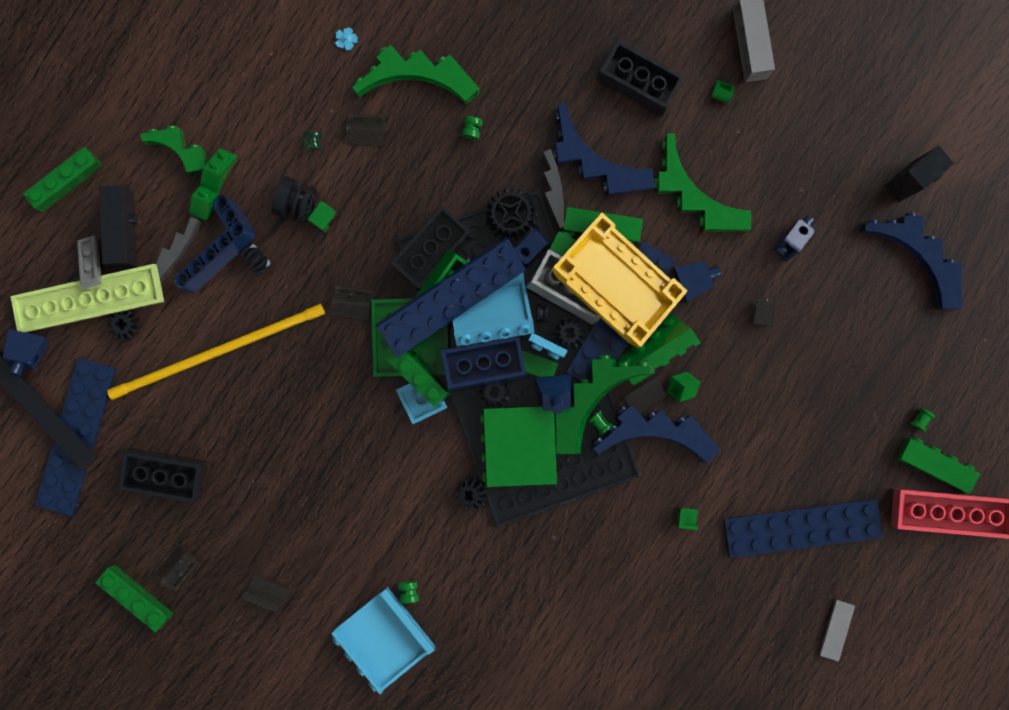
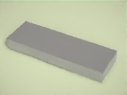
[77,235,102,289]
[819,599,855,661]

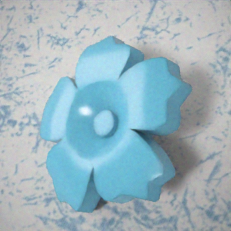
[335,27,358,51]

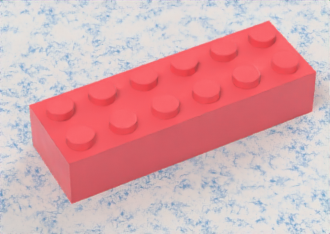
[891,488,1009,539]

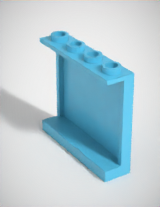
[453,273,535,346]
[331,586,436,694]

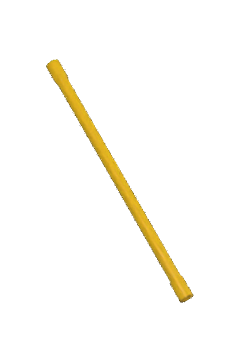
[107,304,325,400]

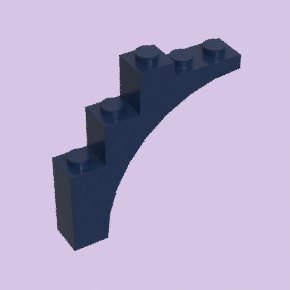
[552,103,655,196]
[860,213,962,310]
[591,405,721,463]

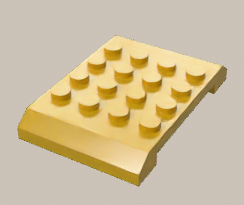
[552,213,687,348]

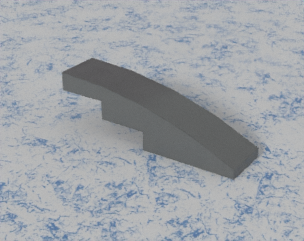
[543,149,564,231]
[156,217,202,283]

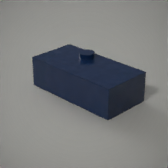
[441,336,526,392]

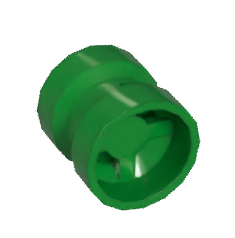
[461,116,483,140]
[398,581,419,604]

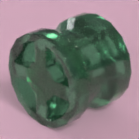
[303,132,323,151]

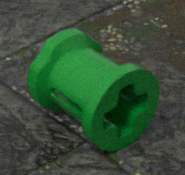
[910,407,935,433]
[588,410,613,436]

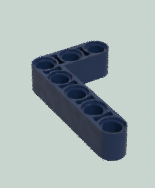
[174,195,255,294]

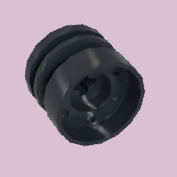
[271,176,317,225]

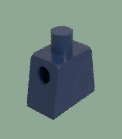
[773,216,815,261]
[515,229,551,265]
[672,261,721,303]
[3,329,49,377]
[535,374,573,414]

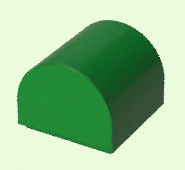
[711,80,735,104]

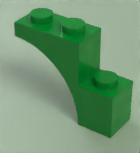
[141,126,208,176]
[189,148,237,221]

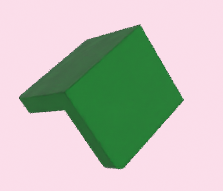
[308,201,336,233]
[666,372,700,402]
[675,507,698,530]

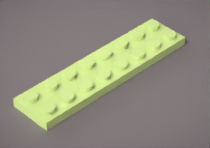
[10,264,164,333]

